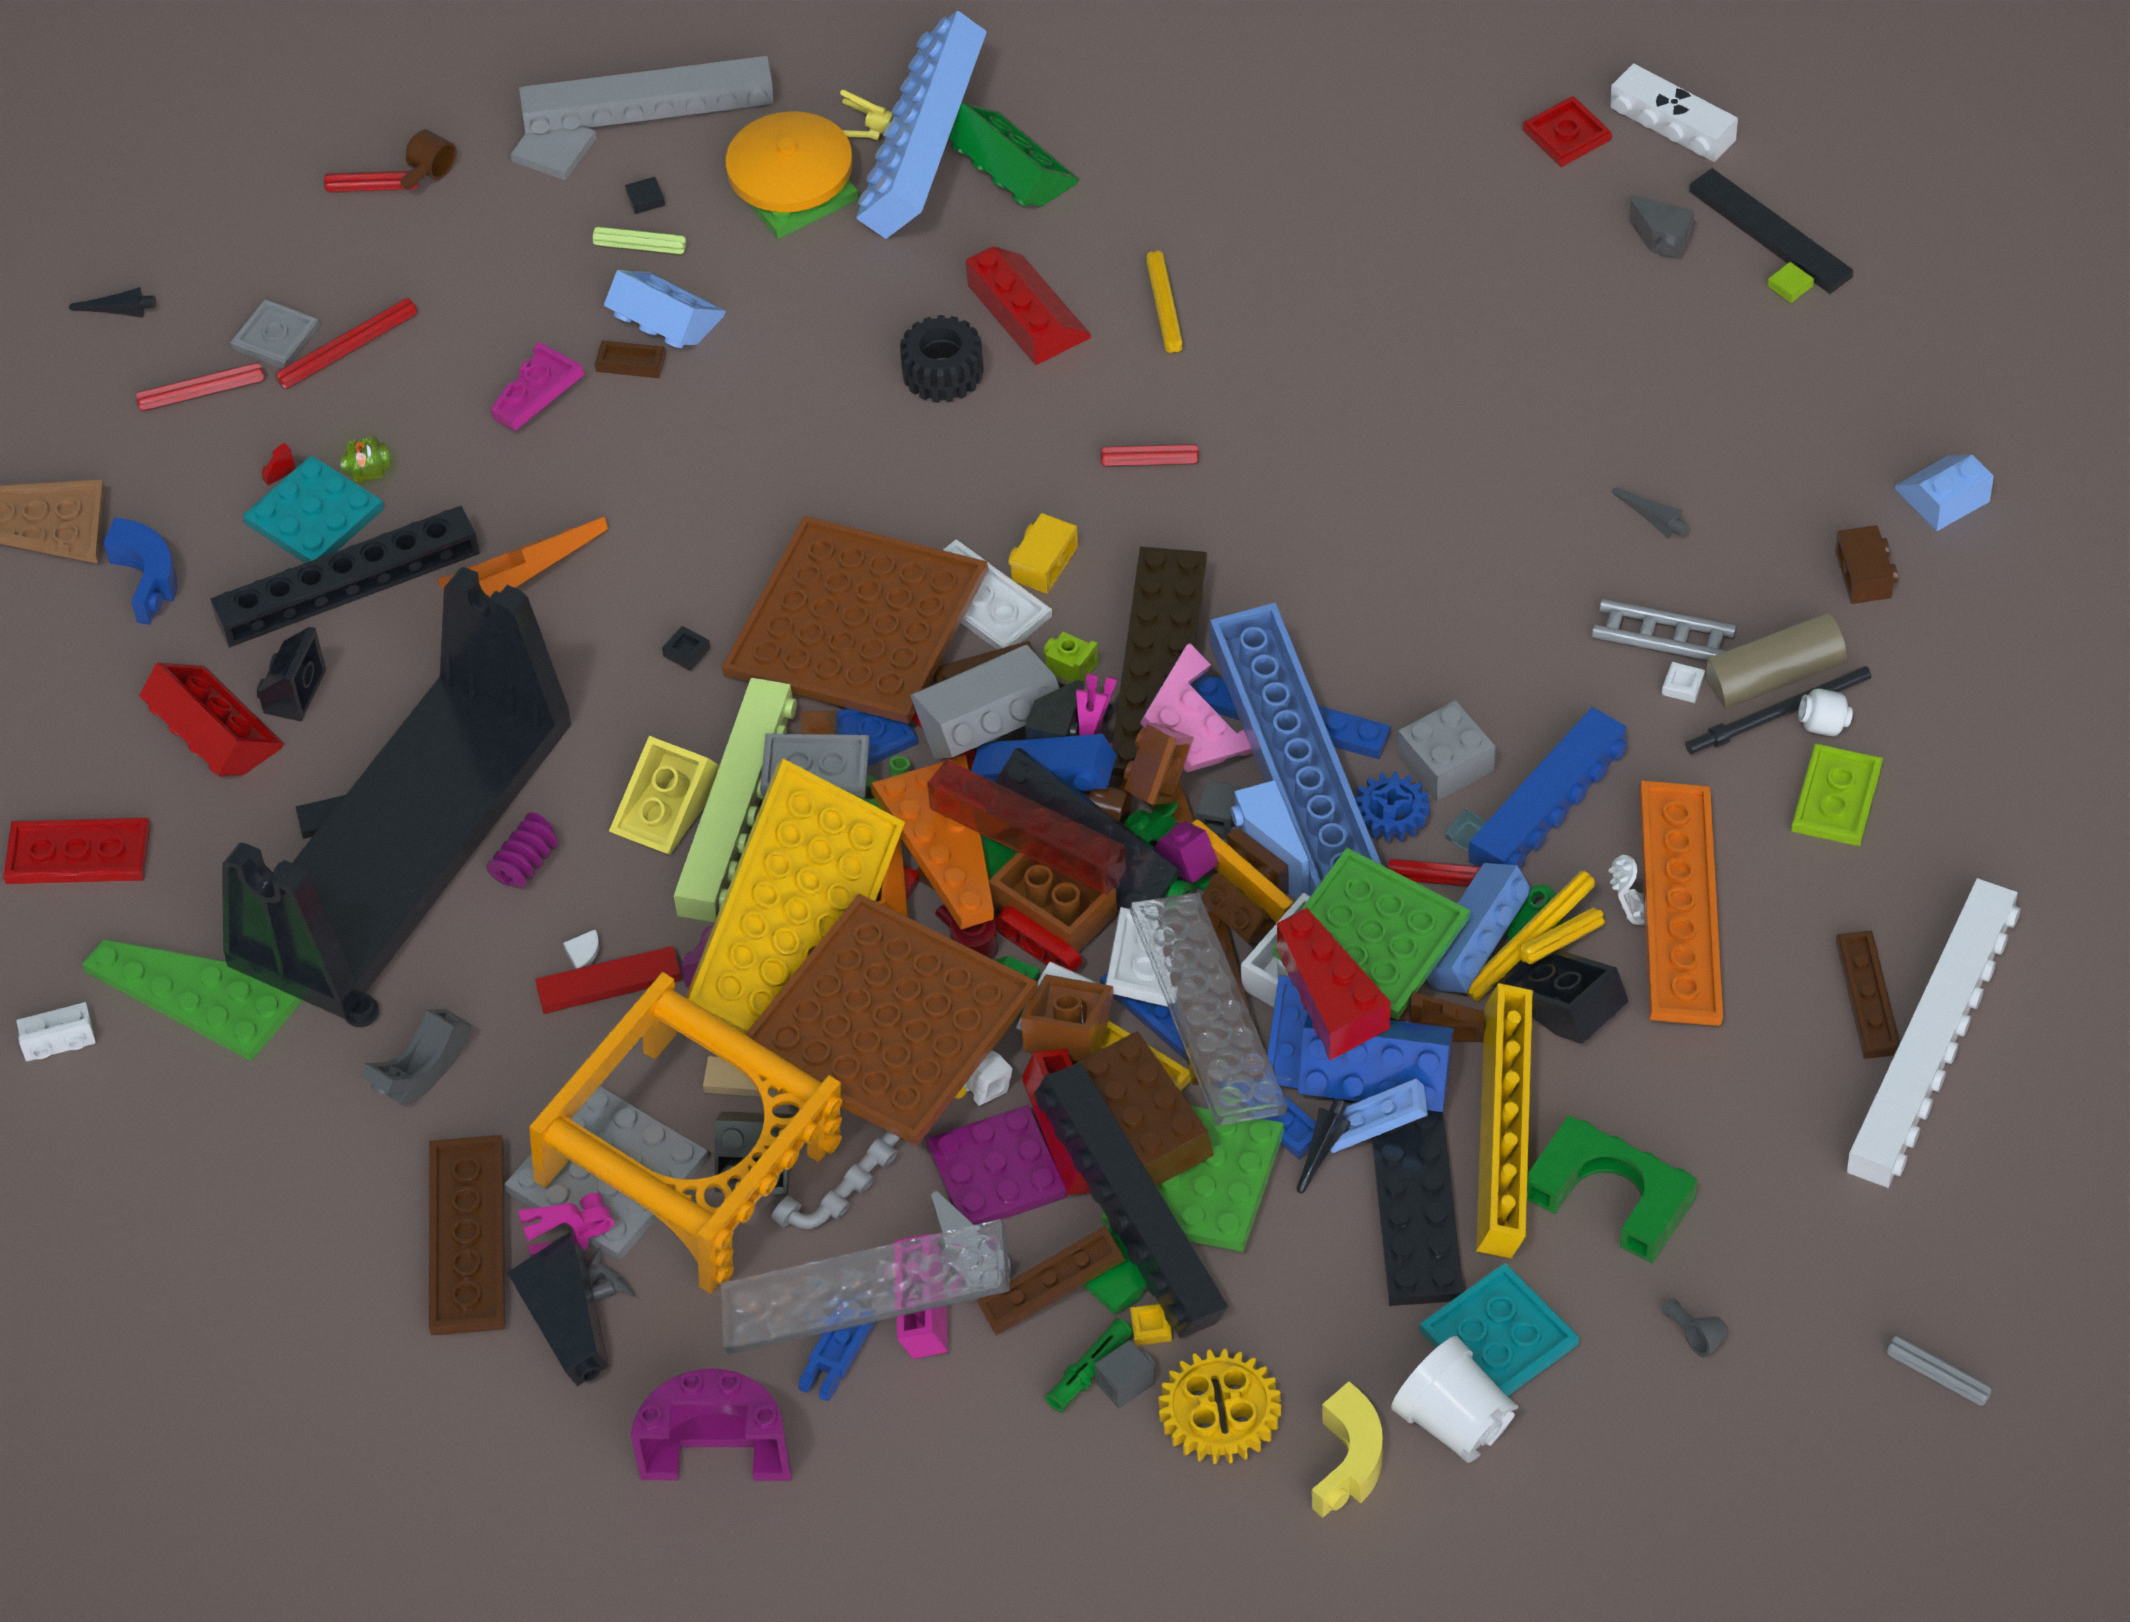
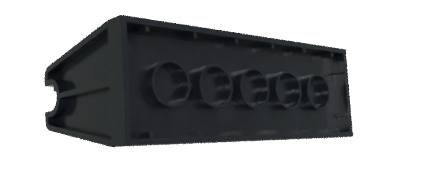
[222,567,571,1019]

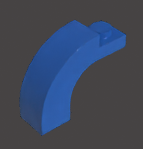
[103,517,177,625]

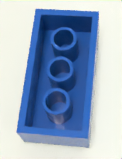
[1298,1013,1454,1112]

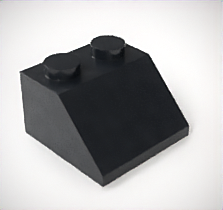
[257,627,326,722]

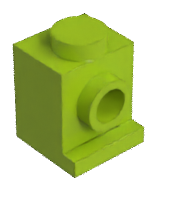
[1043,632,1099,683]

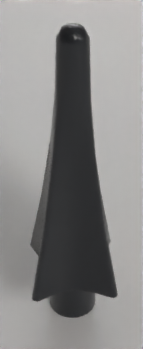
[69,287,156,318]
[1297,1098,1351,1194]

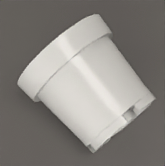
[1391,1336,1518,1463]

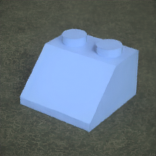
[1895,455,1994,531]

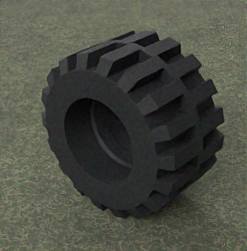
[900,315,984,402]

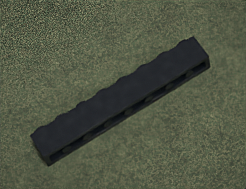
[1034,1063,1228,1338]

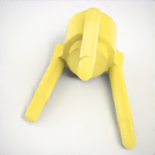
[840,90,894,141]

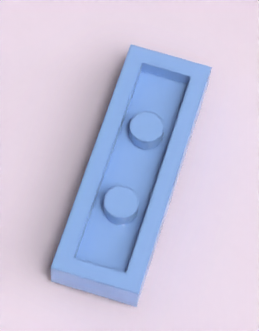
[1330,1078,1427,1153]

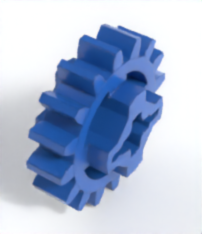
[1354,772,1430,842]

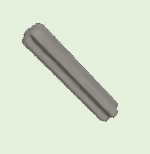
[1887,1336,1993,1406]

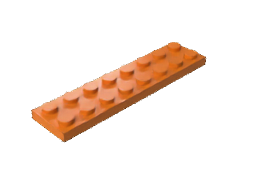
[1638,780,1723,1026]

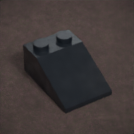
[1493,950,1629,1044]

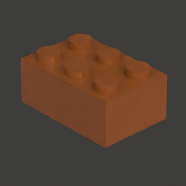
[989,836,1117,953]

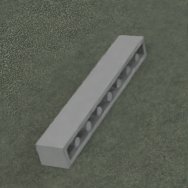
[519,56,774,134]

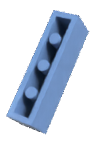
[1426,863,1532,993]

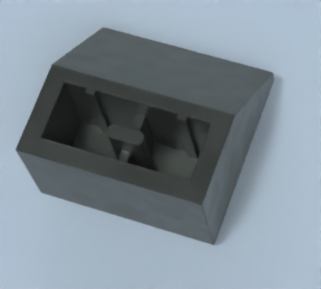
[1025,680,1090,740]
[714,1111,793,1194]

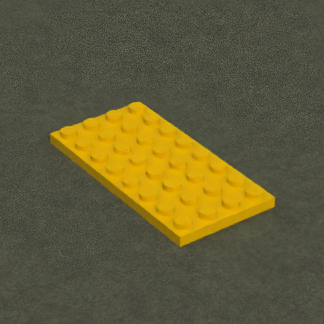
[686,758,905,1034]

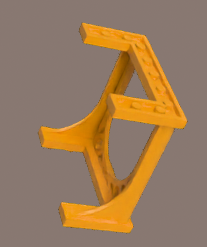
[529,972,842,1294]

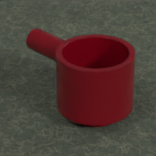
[935,905,998,959]

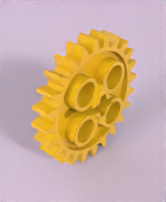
[1158,1349,1281,1464]

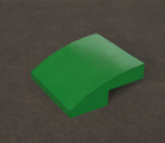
[1083,1227,1147,1314]

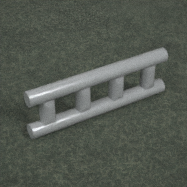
[1592,599,1737,660]

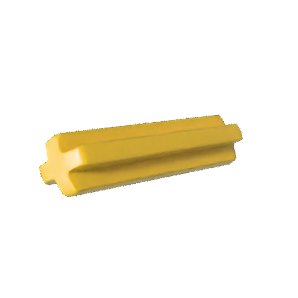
[1519,908,1605,964]

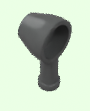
[1662,1298,1728,1357]

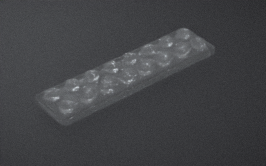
[1130,892,1287,1126]
[721,1219,1010,1355]

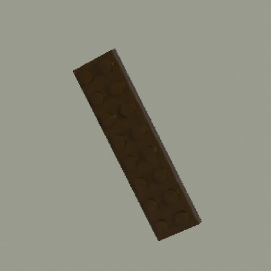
[1111,546,1207,776]

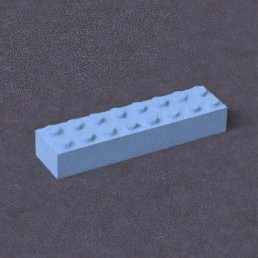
[856,10,987,239]

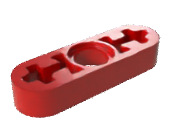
[993,906,1083,972]

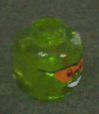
[340,436,391,483]

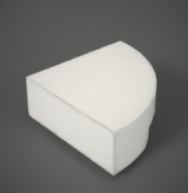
[563,930,600,969]

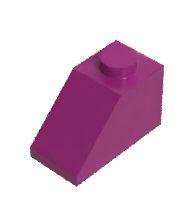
[1155,821,1219,883]

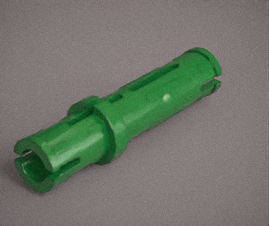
[1045,1318,1133,1412]

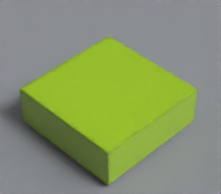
[1767,262,1814,303]

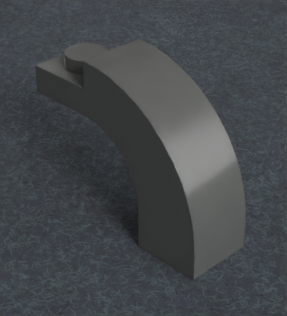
[360,1009,473,1104]

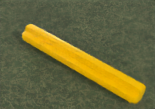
[1146,250,1183,354]

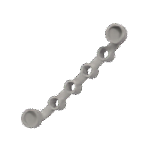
[771,1131,908,1229]

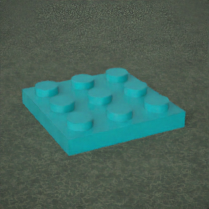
[242,455,384,563]
[1419,1263,1579,1396]

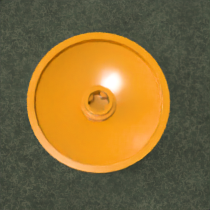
[725,111,853,212]

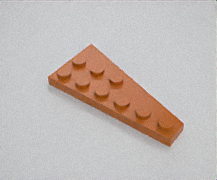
[871,755,994,929]

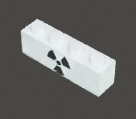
[1610,63,1738,162]

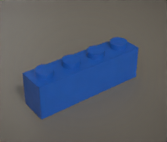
[969,734,1117,797]

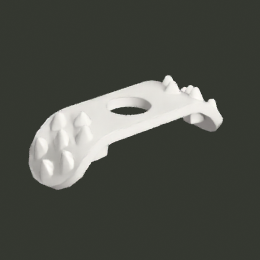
[1608,855,1645,925]

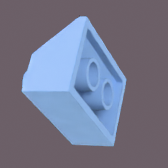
[604,270,726,348]

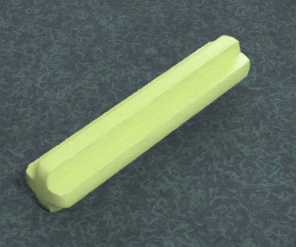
[592,226,686,254]

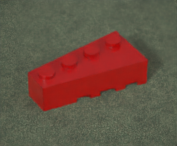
[1277,908,1390,1061]

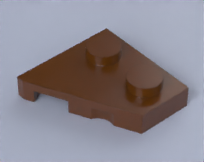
[1411,993,1484,1042]

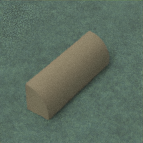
[1706,612,1847,709]

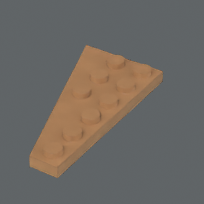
[0,479,105,564]

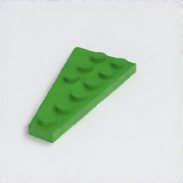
[82,940,303,1061]

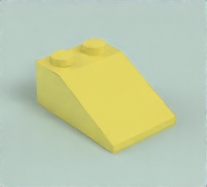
[609,736,720,855]

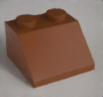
[1124,723,1194,805]
[1021,974,1114,1062]

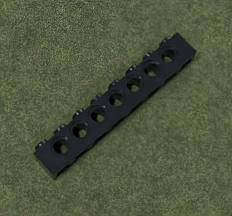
[210,505,480,648]

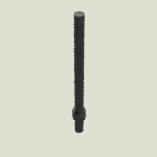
[1685,666,1871,754]

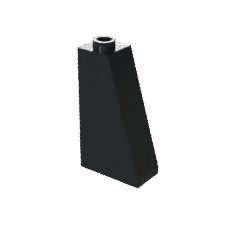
[507,1232,609,1387]

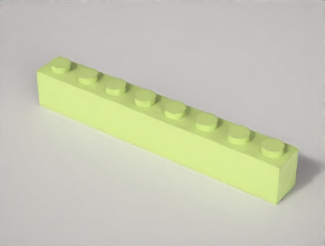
[674,678,797,922]

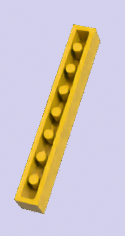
[1476,983,1533,1259]

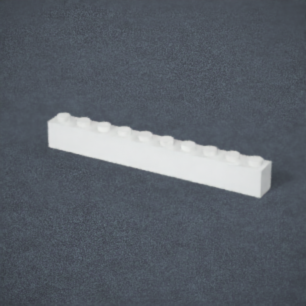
[1847,878,2021,1188]

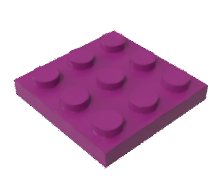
[926,1105,1067,1228]

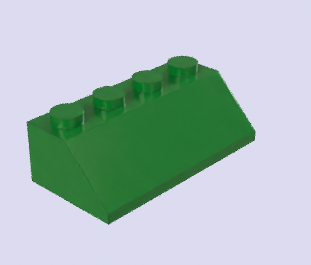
[948,102,1079,207]

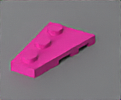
[490,341,585,431]

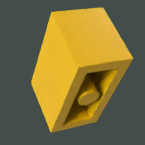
[1008,513,1078,594]

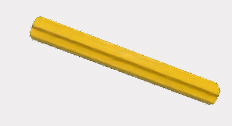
[1466,870,1595,1002]

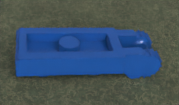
[798,1300,877,1401]

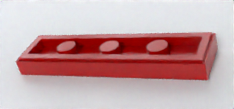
[535,946,682,1014]

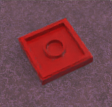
[1523,96,1612,167]

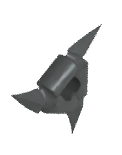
[587,1246,636,1301]

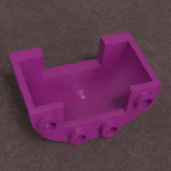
[631,1368,792,1481]

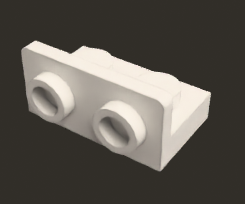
[16,1002,96,1062]

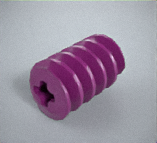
[486,812,559,889]

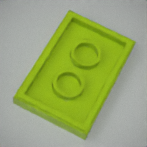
[1791,743,1883,846]

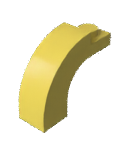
[1312,1381,1383,1518]

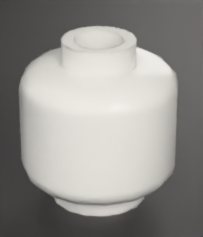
[1798,689,1853,737]

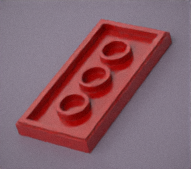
[3,818,151,884]

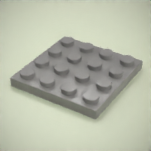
[504,1086,710,1262]

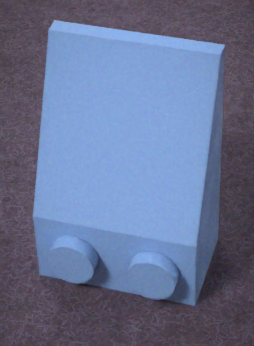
[1230,780,1309,899]

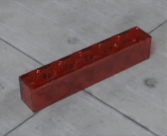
[927,759,1126,895]

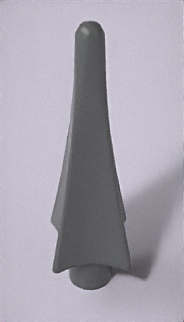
[1613,488,1690,539]

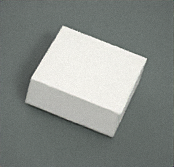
[1662,662,1705,703]

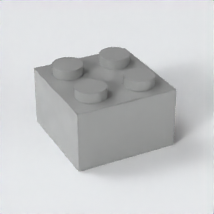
[1398,700,1495,802]

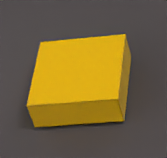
[1130,1304,1172,1346]

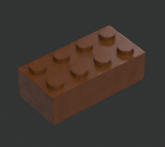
[1074,1030,1213,1186]

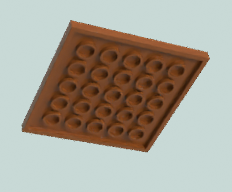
[721,516,989,724]
[745,894,1038,1146]

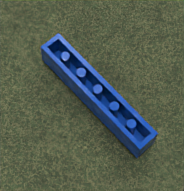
[1469,707,1628,869]

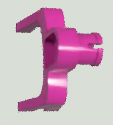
[1076,673,1118,747]
[517,1193,614,1257]

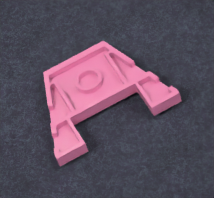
[1140,643,1253,772]

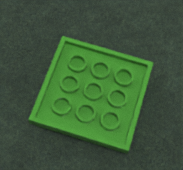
[1273,848,1471,1020]
[1101,1106,1285,1252]

